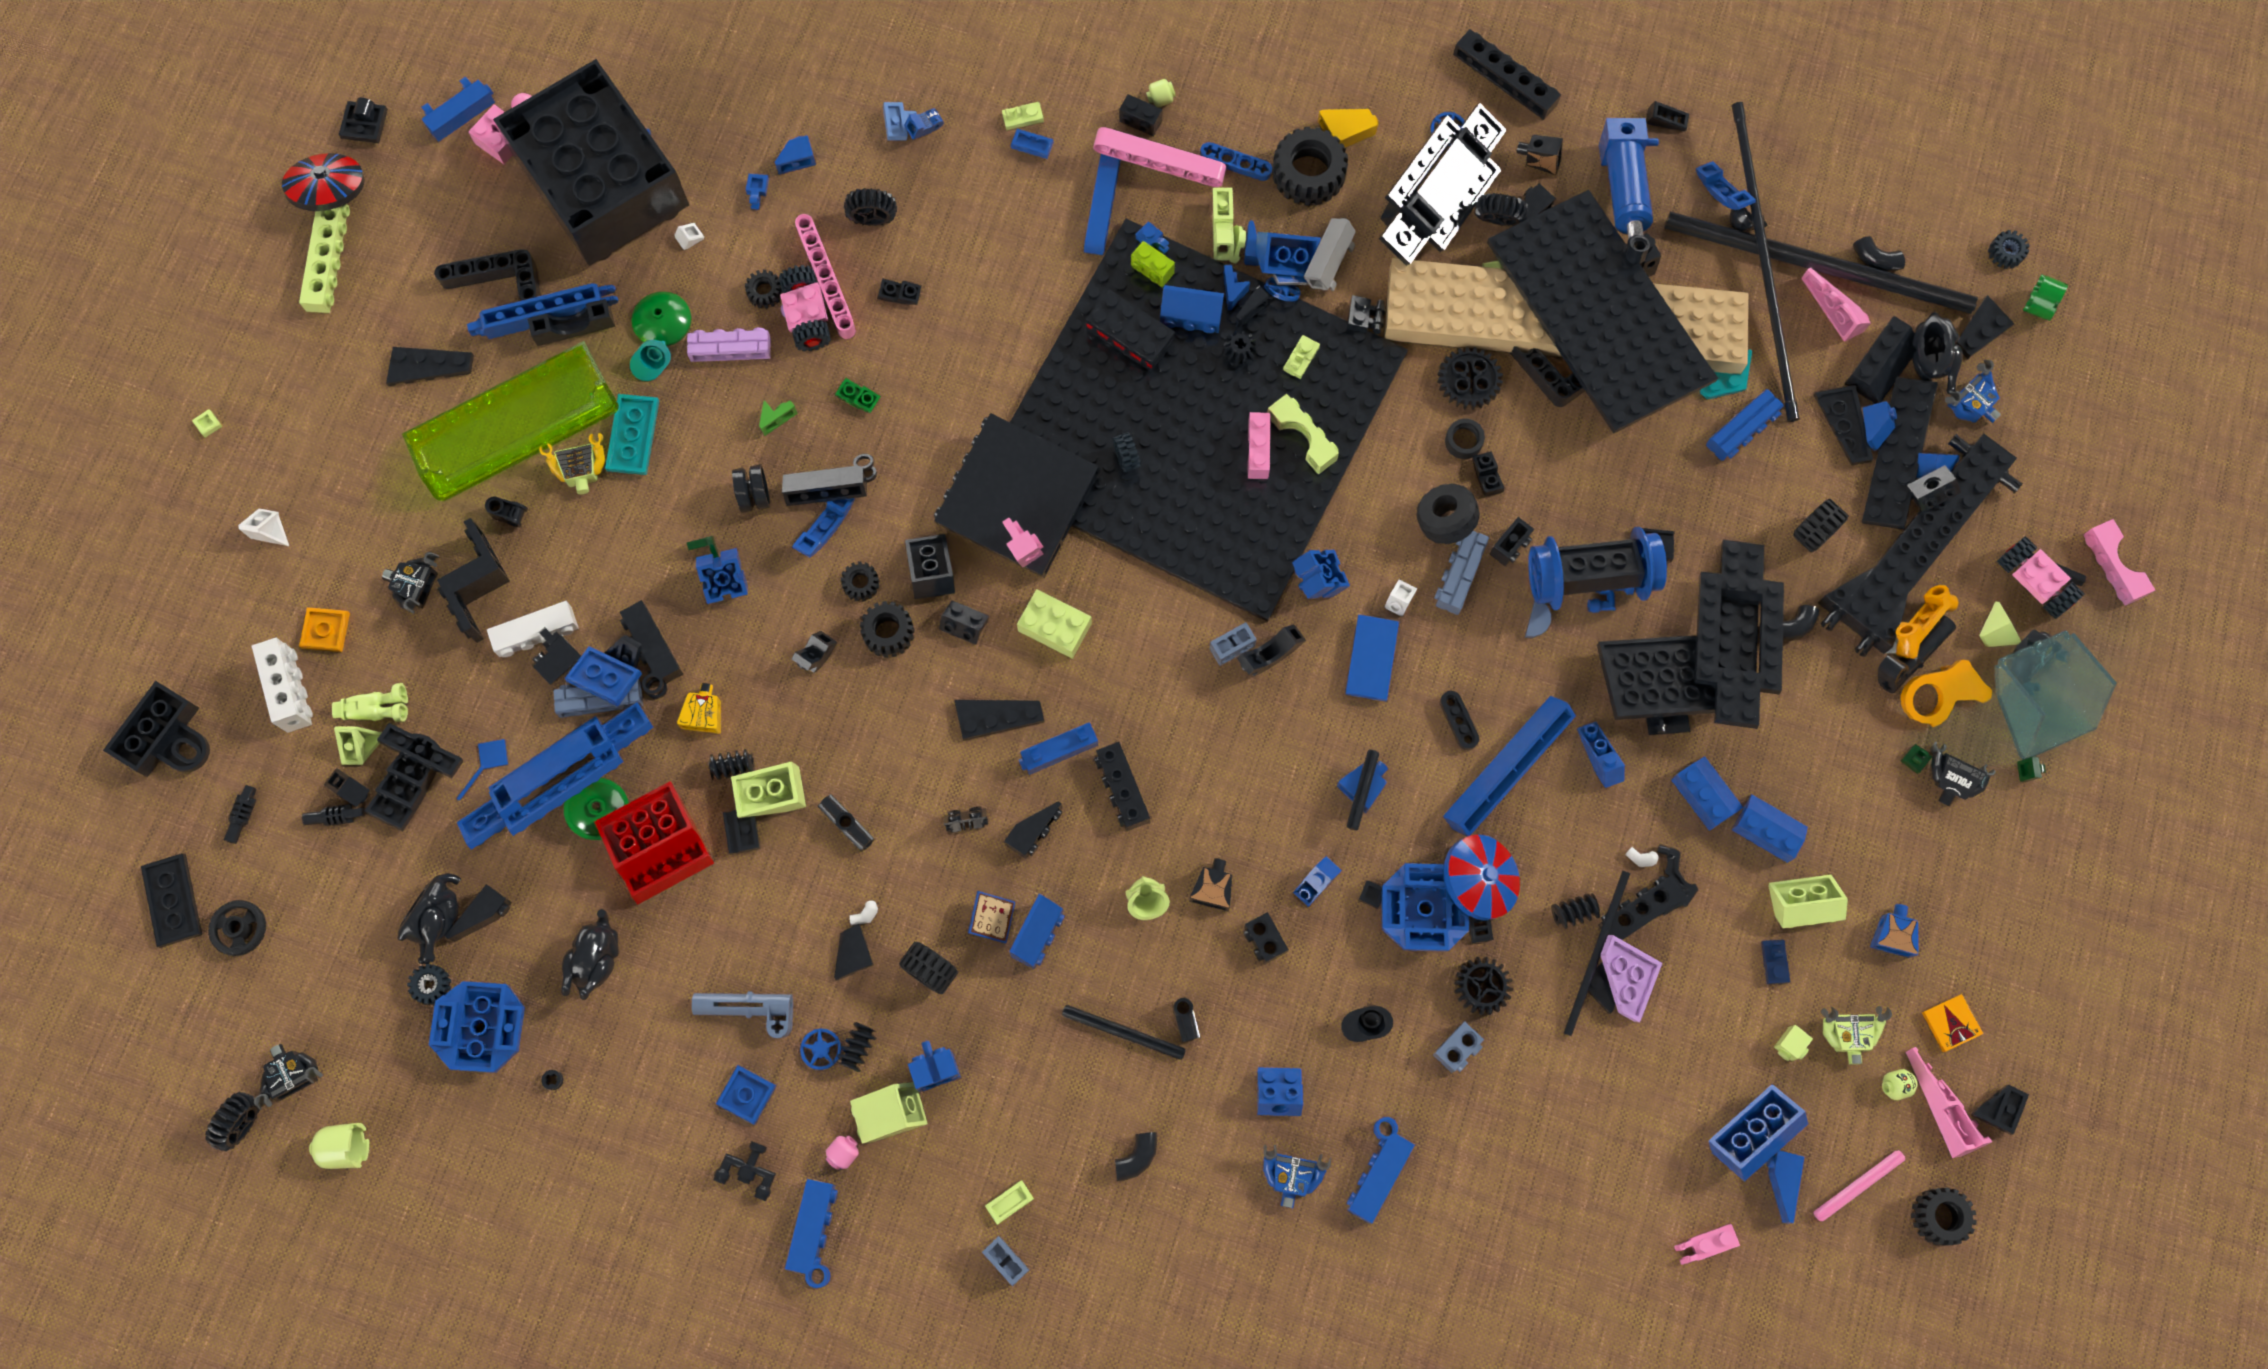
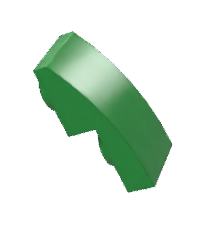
[835,378,881,413]

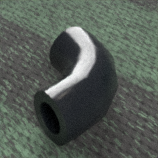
[1853,236,1906,272]
[1783,605,1819,641]
[1115,1132,1157,1182]

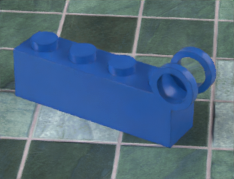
[1346,1117,1415,1224]
[785,1179,838,1288]

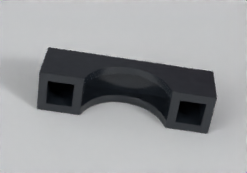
[527,299,615,346]

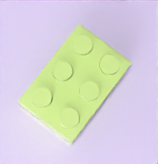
[1017,589,1092,659]

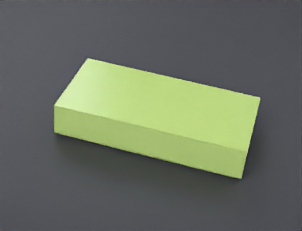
[985,1180,1034,1225]

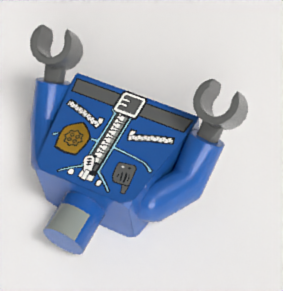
[1945,360,2001,423]
[1263,1144,1332,1208]

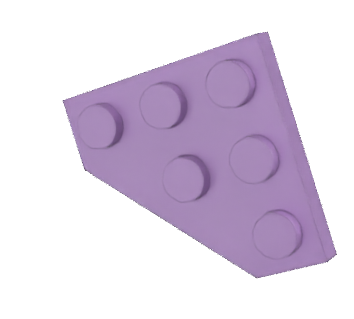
[1600,935,1662,1022]

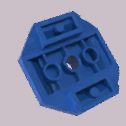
[429,981,525,1073]

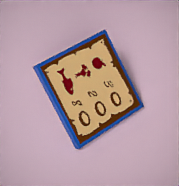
[968,891,1015,944]

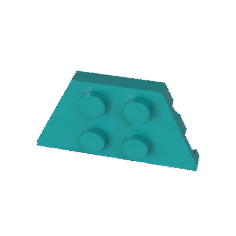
[1700,349,1752,400]

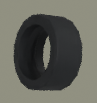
[1445,418,1485,459]

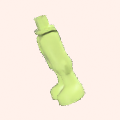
[332,683,408,722]

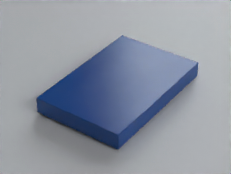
[565,646,642,707]

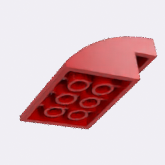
[594,781,715,905]

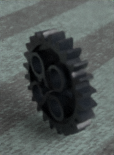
[1437,347,1503,410]

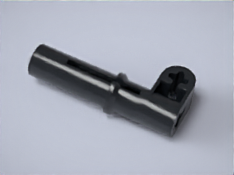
[1878,615,1956,694]

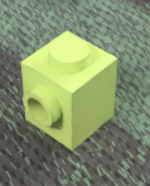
[1774,1025,1813,1061]

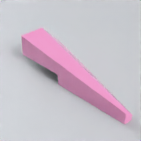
[1906,1047,1992,1158]

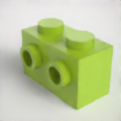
[1131,241,1175,288]

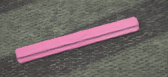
[1814,1150,1905,1222]

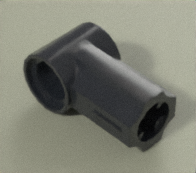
[1172,998,1200,1042]

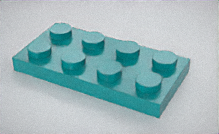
[605,394,659,475]

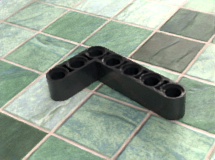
[434,249,541,300]
[1509,346,1585,407]

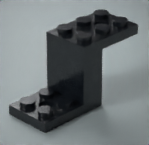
[437,518,510,643]

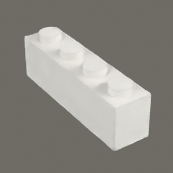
[487,601,579,657]

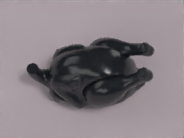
[1912,312,1963,395]
[397,873,461,964]
[561,909,619,1000]

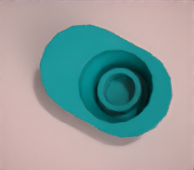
[630,340,671,381]

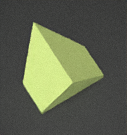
[1979,601,2021,647]
[334,727,382,765]

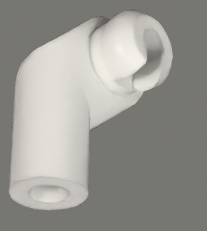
[1625,847,1659,867]
[850,901,878,926]

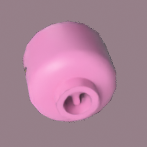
[826,1136,859,1170]

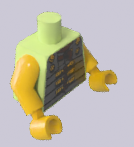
[539,433,605,494]

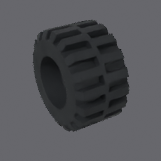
[1793,499,1849,553]
[860,601,914,658]
[899,941,958,994]
[1911,1188,1977,1246]

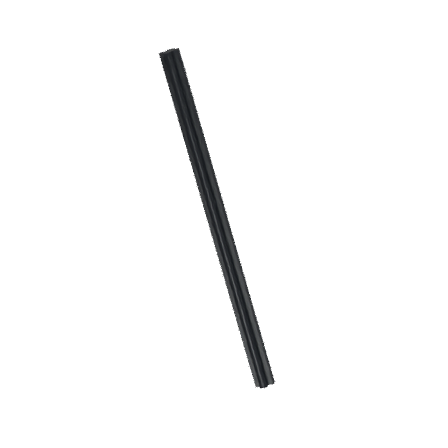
[1664,211,1978,314]

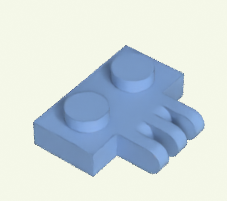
[883,102,917,140]

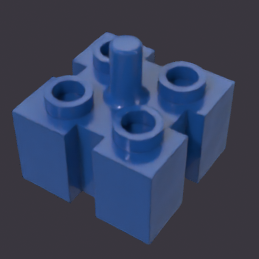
[696,548,748,604]
[1292,550,1350,599]
[908,1041,961,1093]

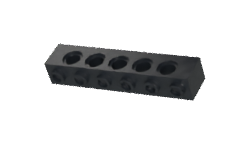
[1453,29,1561,120]

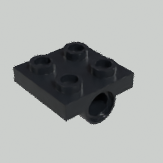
[339,97,388,144]

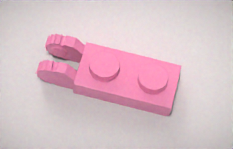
[1674,1224,1740,1265]

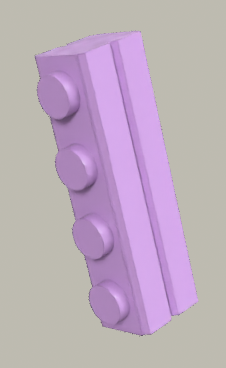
[687,328,771,362]

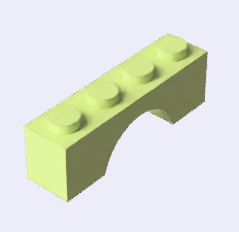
[1267,394,1339,475]

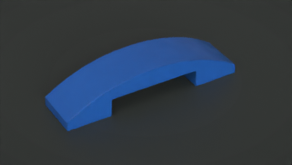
[1696,161,1756,210]
[792,498,855,558]

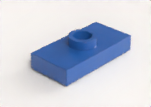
[1011,129,1054,159]

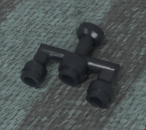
[713,1141,776,1201]

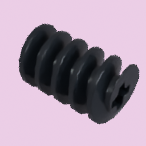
[709,749,755,780]
[1551,893,1600,929]
[837,1022,877,1072]

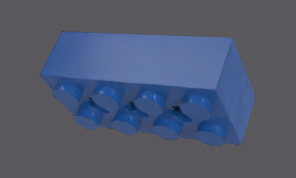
[1709,1084,1808,1182]

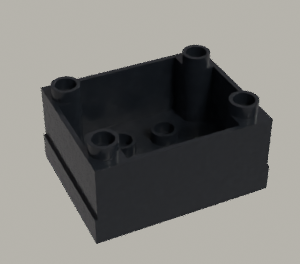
[493,59,690,266]

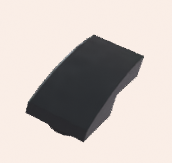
[877,278,922,305]
[1472,451,1505,497]

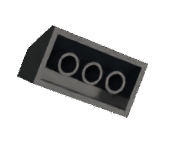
[1845,316,1916,404]

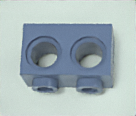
[1209,622,1257,666]
[1433,1021,1484,1073]
[982,1236,1030,1286]

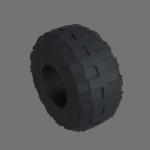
[1416,483,1480,544]

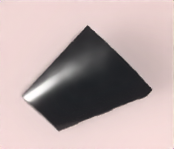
[834,924,874,981]

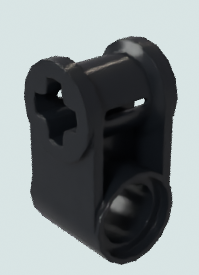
[485,496,528,528]

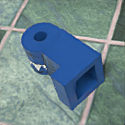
[904,108,944,140]

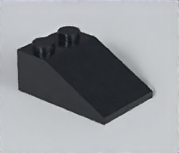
[905,534,955,600]

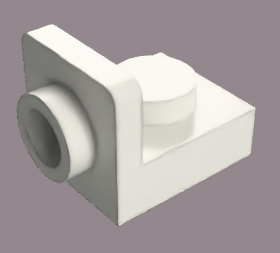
[1385,580,1417,616]

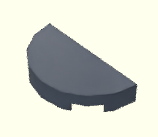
[1525,600,1551,638]

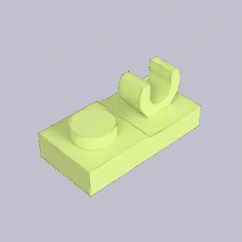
[1002,102,1044,130]
[1283,335,1320,379]

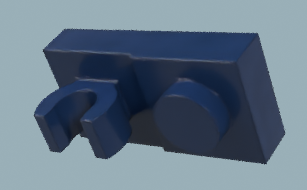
[1761,940,1790,984]

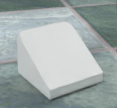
[675,223,704,250]

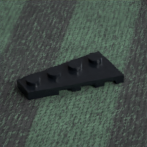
[1814,385,1873,466]
[954,700,1045,741]

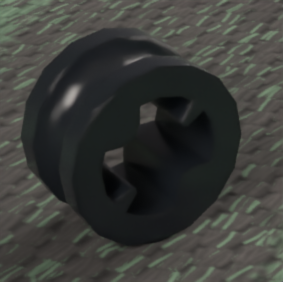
[541,1070,564,1090]

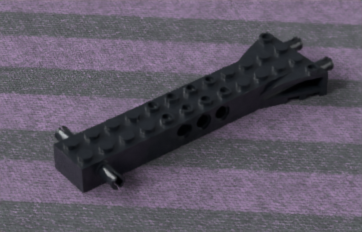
[1818,434,2023,657]

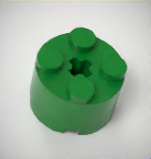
[2023,274,2068,321]

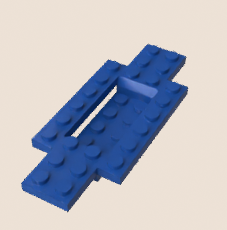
[457,702,654,850]

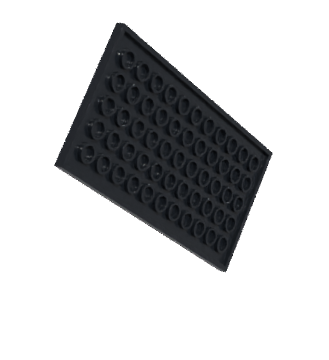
[1487,190,1718,434]

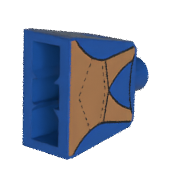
[1870,904,1919,958]

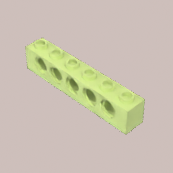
[299,204,350,313]

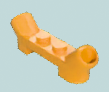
[1896,585,1959,659]

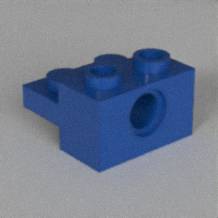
[1257,1067,1303,1116]

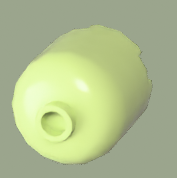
[309,1123,369,1169]

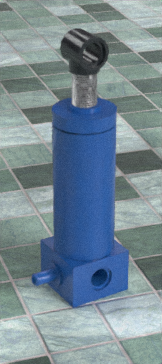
[1599,118,1659,265]

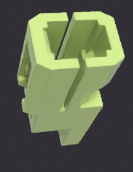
[1212,188,1234,260]

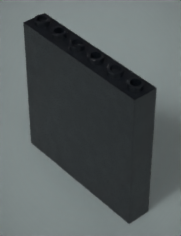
[934,413,1100,578]

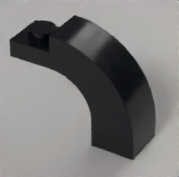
[1237,624,1306,676]

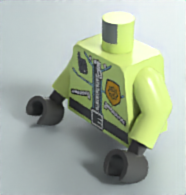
[1821,1006,1892,1065]

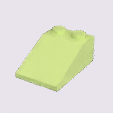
[731,762,806,818]

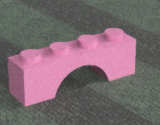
[2084,519,2155,606]

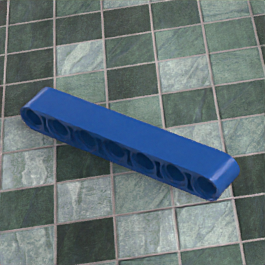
[1084,154,1121,255]

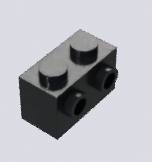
[1119,94,1162,137]
[1489,517,1534,566]

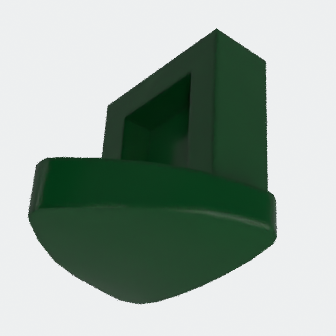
[686,536,719,558]

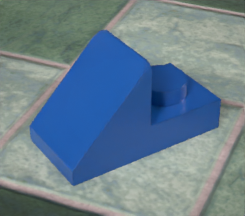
[1223,265,1250,310]

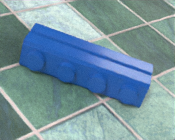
[1706,389,1783,461]

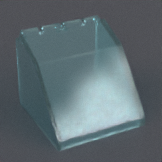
[1995,630,2117,760]

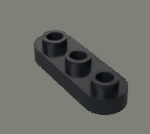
[1440,691,1479,750]

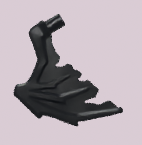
[1636,844,1698,916]

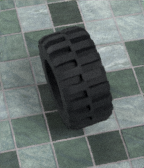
[1272,127,1348,206]

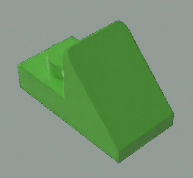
[759,400,798,436]

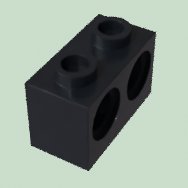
[1243,912,1289,965]

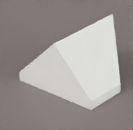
[239,508,289,546]

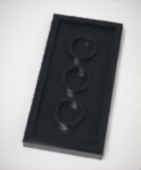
[141,853,202,948]

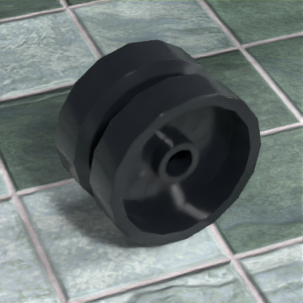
[732,464,770,513]

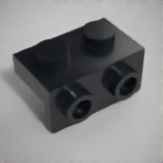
[939,600,989,645]

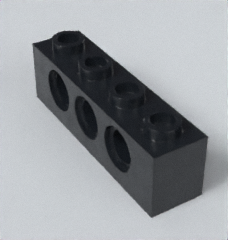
[1598,876,1687,940]

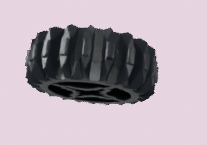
[844,187,897,226]
[1475,193,1528,226]
[1454,957,1513,1016]
[205,1091,260,1152]

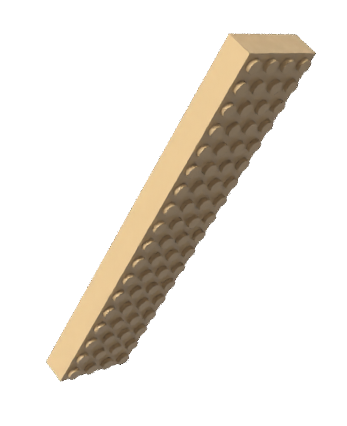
[1384,258,1748,374]

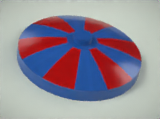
[1444,834,1520,920]

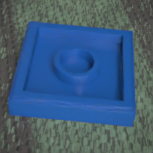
[716,1065,776,1125]

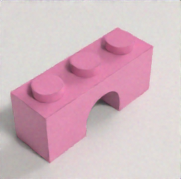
[1248,412,1270,479]

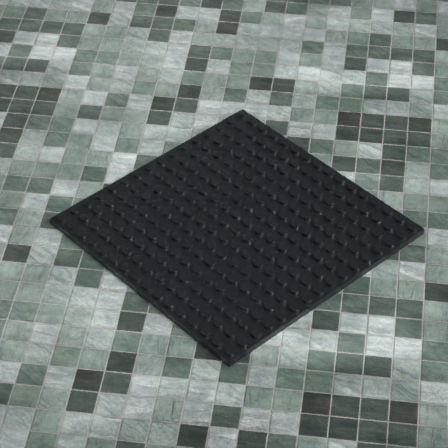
[1010,218,1408,622]

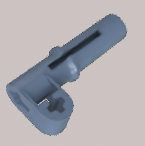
[692,991,793,1038]

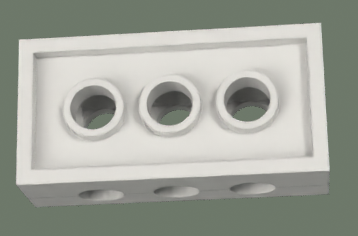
[252,638,313,733]

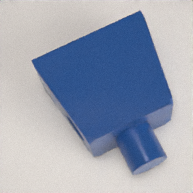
[1337,761,1388,813]

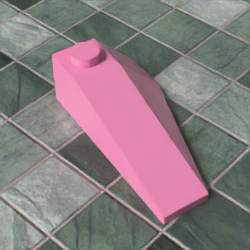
[1801,268,1871,342]

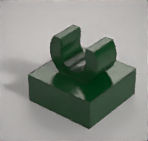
[1900,744,1932,774]
[2017,757,2046,782]

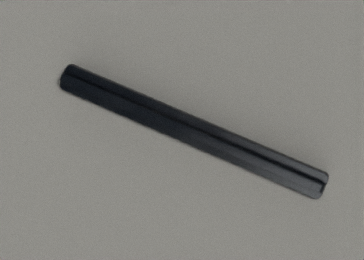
[1062,1005,1186,1060]

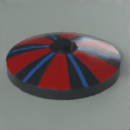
[282,153,365,211]

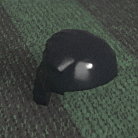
[1730,207,1768,231]

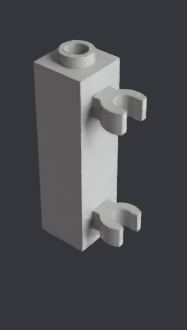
[1304,218,1356,291]

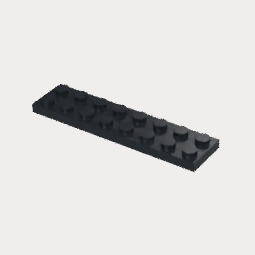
[1862,377,1938,530]

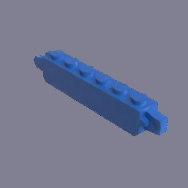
[467,283,618,339]

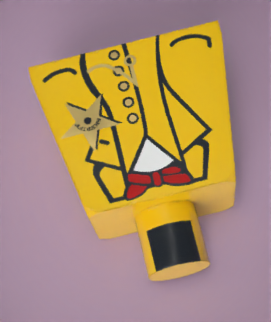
[677,683,721,734]

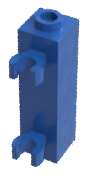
[421,76,495,142]
[1018,722,1098,775]

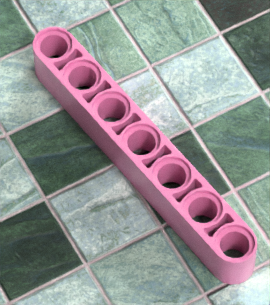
[1093,127,1226,187]
[795,214,856,339]

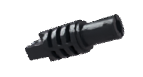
[223,785,257,844]
[302,804,365,826]

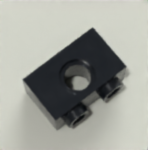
[1907,465,1961,512]

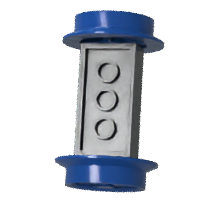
[1528,526,1667,610]

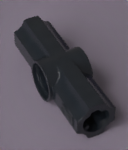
[818,794,875,852]

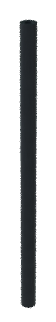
[1564,870,1631,1036]

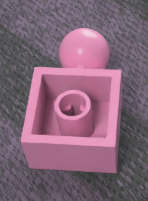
[469,93,532,164]

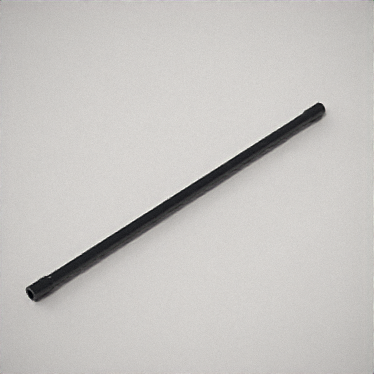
[1731,102,1800,422]

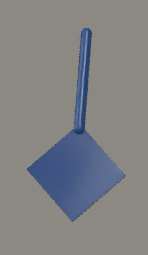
[457,739,508,800]

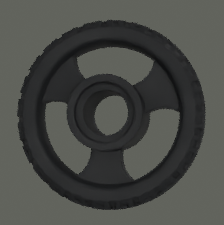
[208,900,266,956]

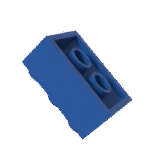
[1255,232,1321,277]
[1160,285,1224,333]
[1671,757,1744,831]
[1731,794,1808,863]
[1009,894,1065,969]

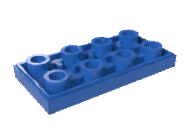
[1345,614,1399,702]

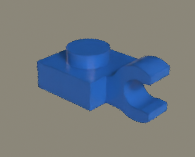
[746,174,769,210]
[1135,221,1169,254]

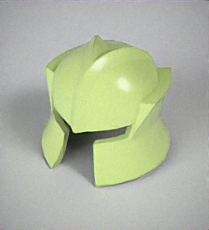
[1126,876,1170,920]

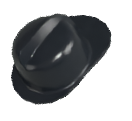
[1341,1005,1393,1042]

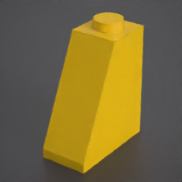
[1318,109,1379,148]

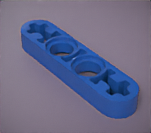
[1200,142,1272,181]

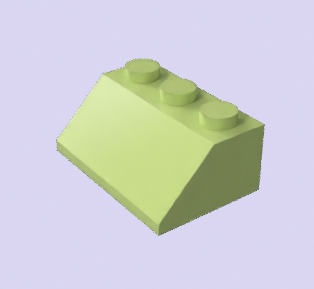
[1769,875,1848,928]

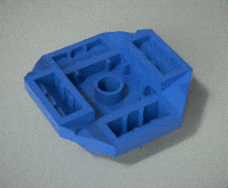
[1382,863,1469,952]

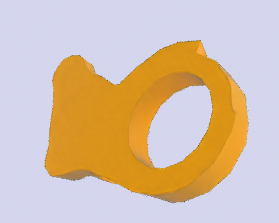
[1901,660,1992,727]

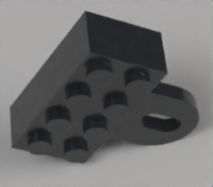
[103,681,210,777]

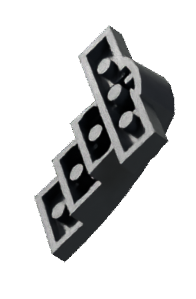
[364,723,464,832]

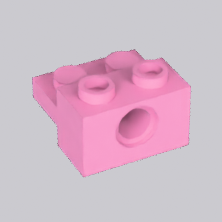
[1002,518,1043,567]

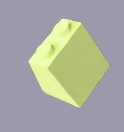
[850,1082,928,1144]

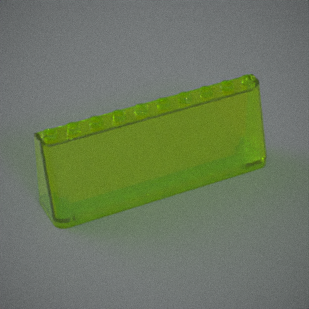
[402,341,619,501]

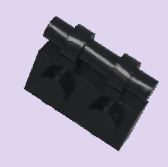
[1347,295,1386,334]

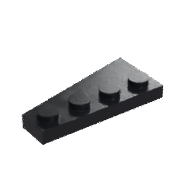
[386,347,474,386]

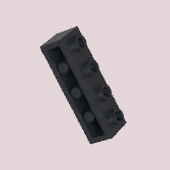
[1094,742,1150,831]

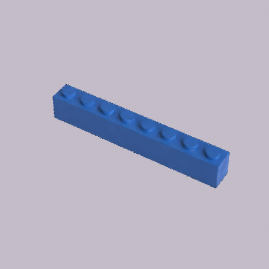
[1443,696,1576,837]

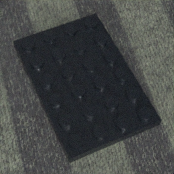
[1597,635,1716,720]

